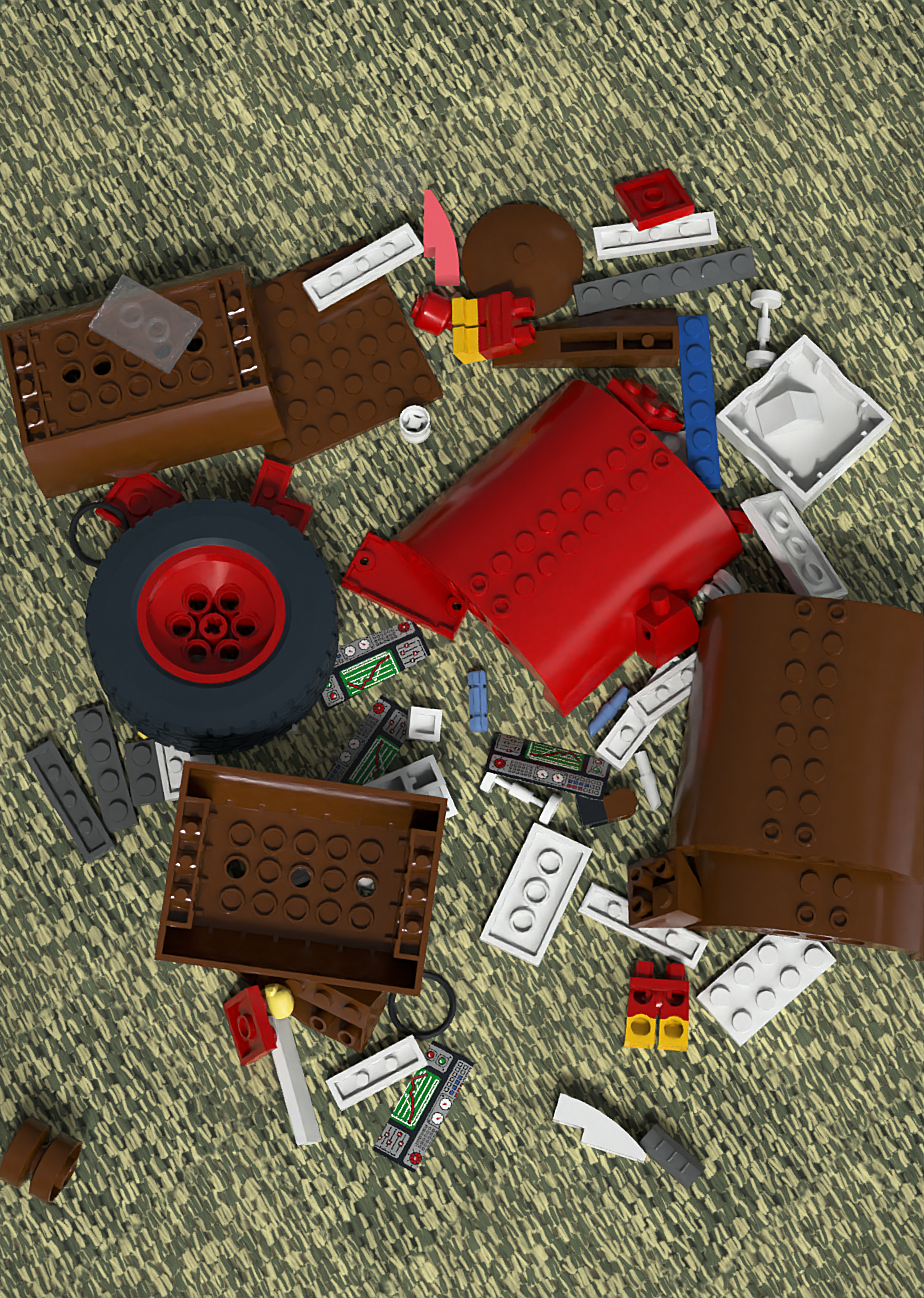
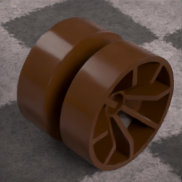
[0,1116,82,1205]

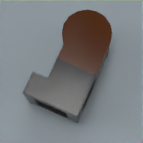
[575,788,638,830]

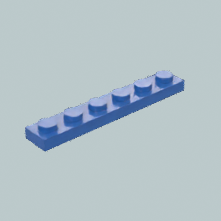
[677,315,721,490]

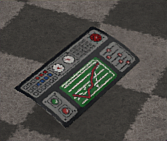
[320,621,431,711]
[323,695,408,786]
[484,732,612,801]
[372,1041,475,1173]

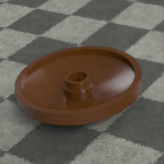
[462,203,584,321]

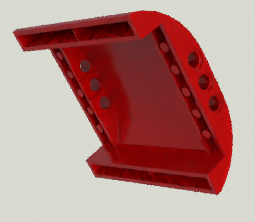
[390,379,744,718]

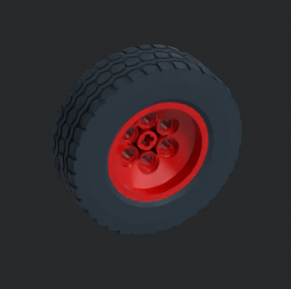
[85,498,339,755]

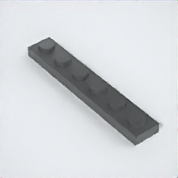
[572,246,757,316]

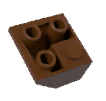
[627,849,704,928]

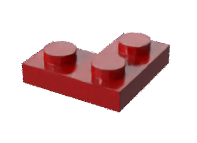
[248,458,313,535]

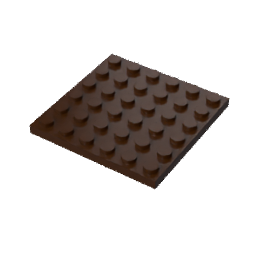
[253,239,443,467]

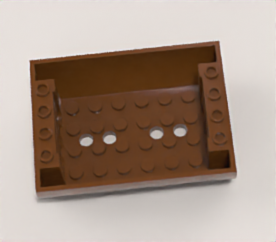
[0,261,287,499]

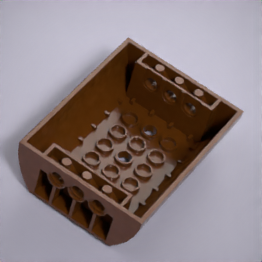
[154,760,448,997]

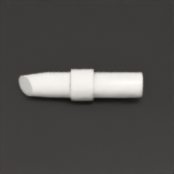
[634,751,661,812]

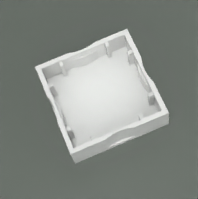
[716,334,893,512]

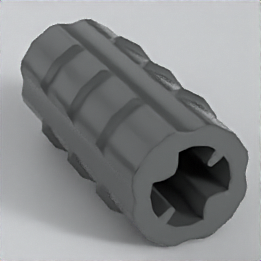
[638,1123,707,1190]

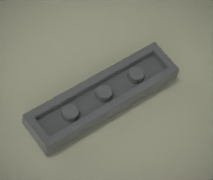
[74,704,139,834]
[23,739,116,865]

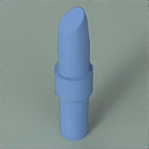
[587,686,632,738]

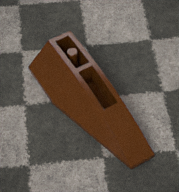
[492,308,679,369]
[230,970,388,1053]

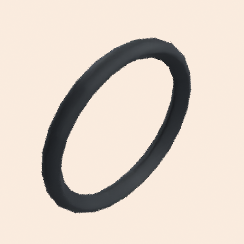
[69,502,130,568]
[388,971,456,1040]

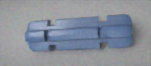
[468,670,489,733]

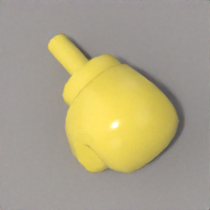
[260,983,294,1019]

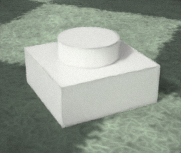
[406,706,442,743]

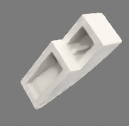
[552,1093,646,1163]

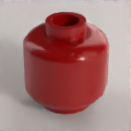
[409,291,453,336]

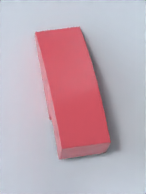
[423,190,460,286]

